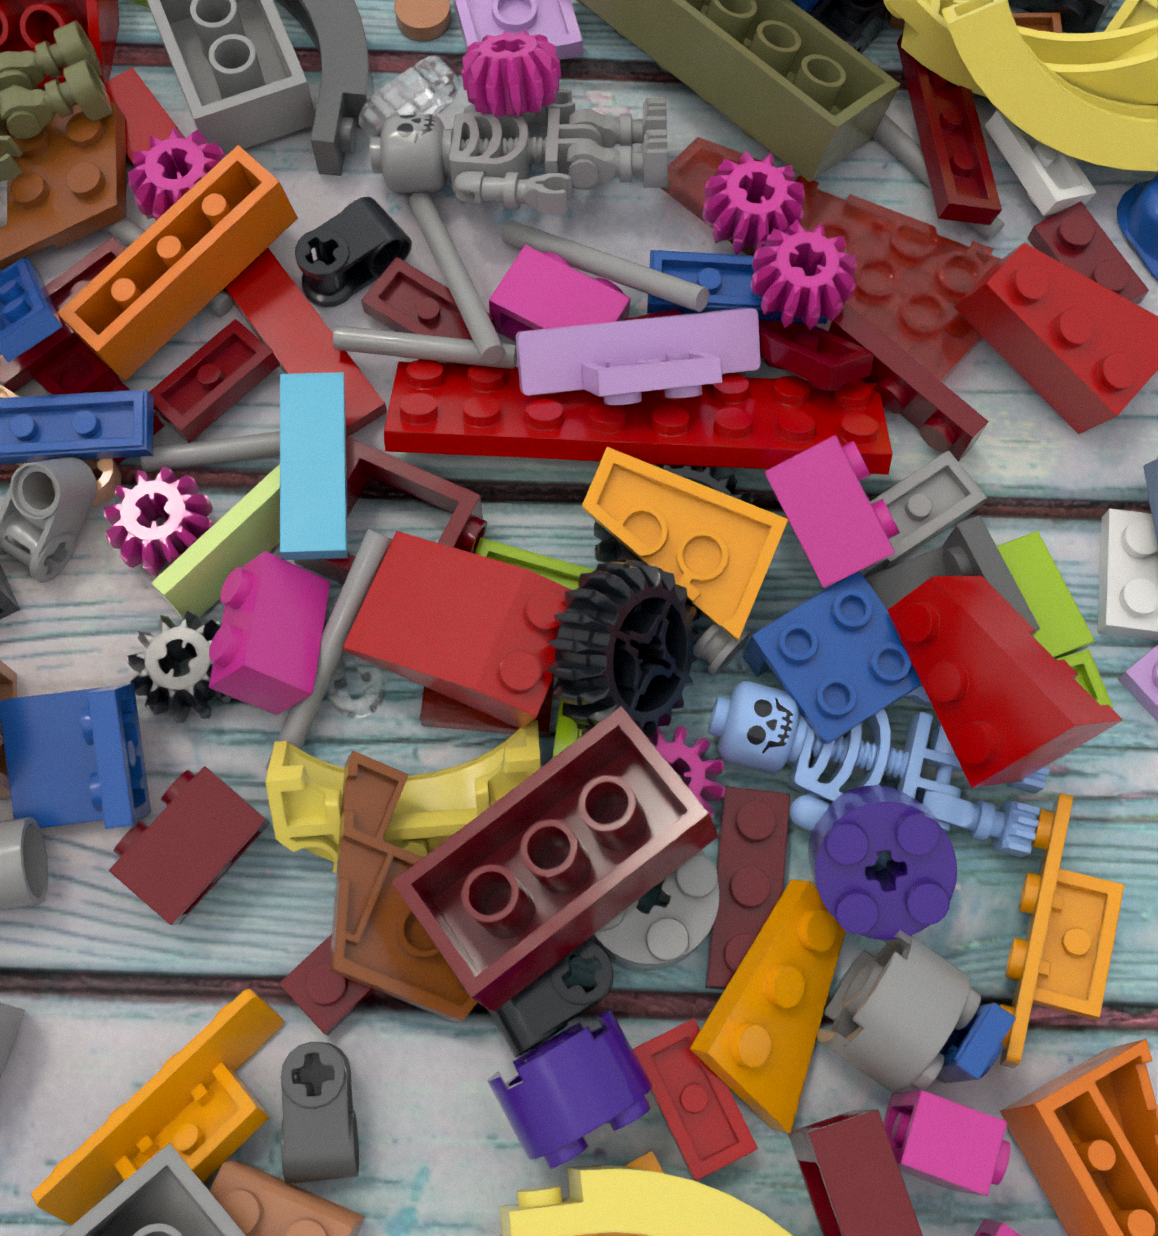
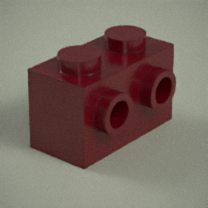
[108,766,271,925]

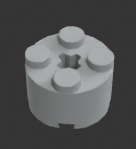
[590,850,719,972]
[817,930,981,1092]

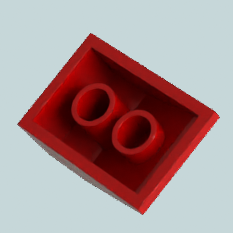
[342,531,572,729]

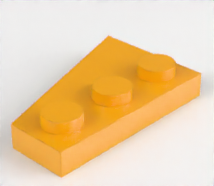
[582,447,788,642]
[690,879,846,1134]

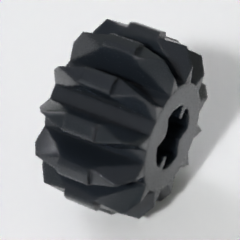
[127,610,232,723]

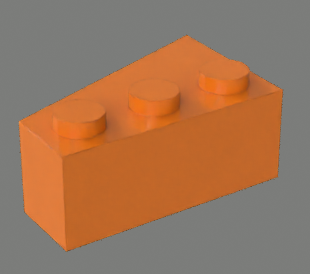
[1000,1039,1158,1236]

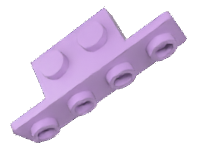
[515,308,761,405]

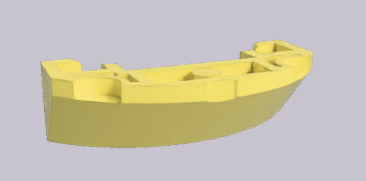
[265,720,541,873]

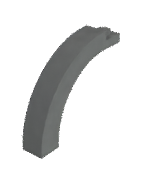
[275,0,375,176]

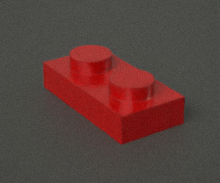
[633,1018,758,1181]

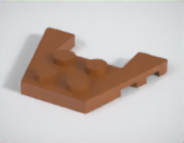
[0,103,127,270]
[329,751,478,1023]

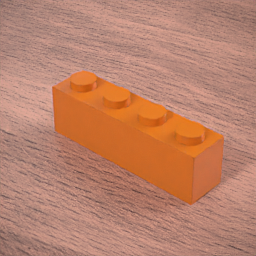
[57,145,298,382]

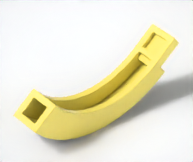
[883,0,1158,105]
[942,0,1158,172]
[499,1165,793,1236]

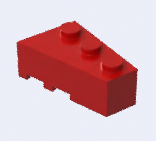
[954,243,1158,434]
[887,576,1123,788]

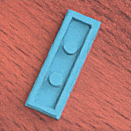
[280,372,348,560]

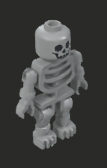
[370,89,668,215]

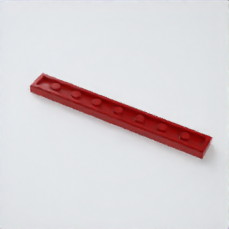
[104,67,387,437]

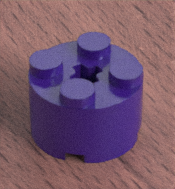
[808,785,957,940]
[487,1009,653,1169]

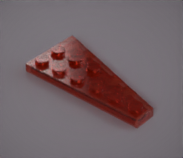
[660,137,1001,383]

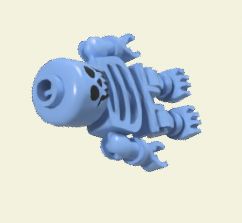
[708,681,1050,869]

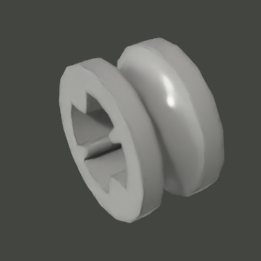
[693,623,752,676]

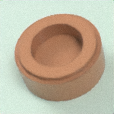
[394,0,451,41]

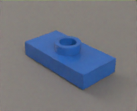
[936,1003,1016,1083]

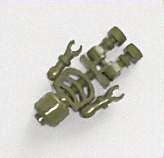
[0,20,113,181]

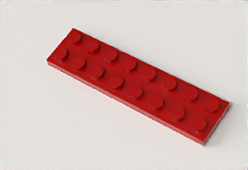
[384,359,893,475]

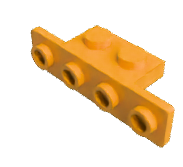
[999,793,1125,1069]
[31,989,284,1225]

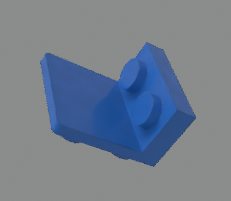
[743,571,922,744]
[0,683,151,829]

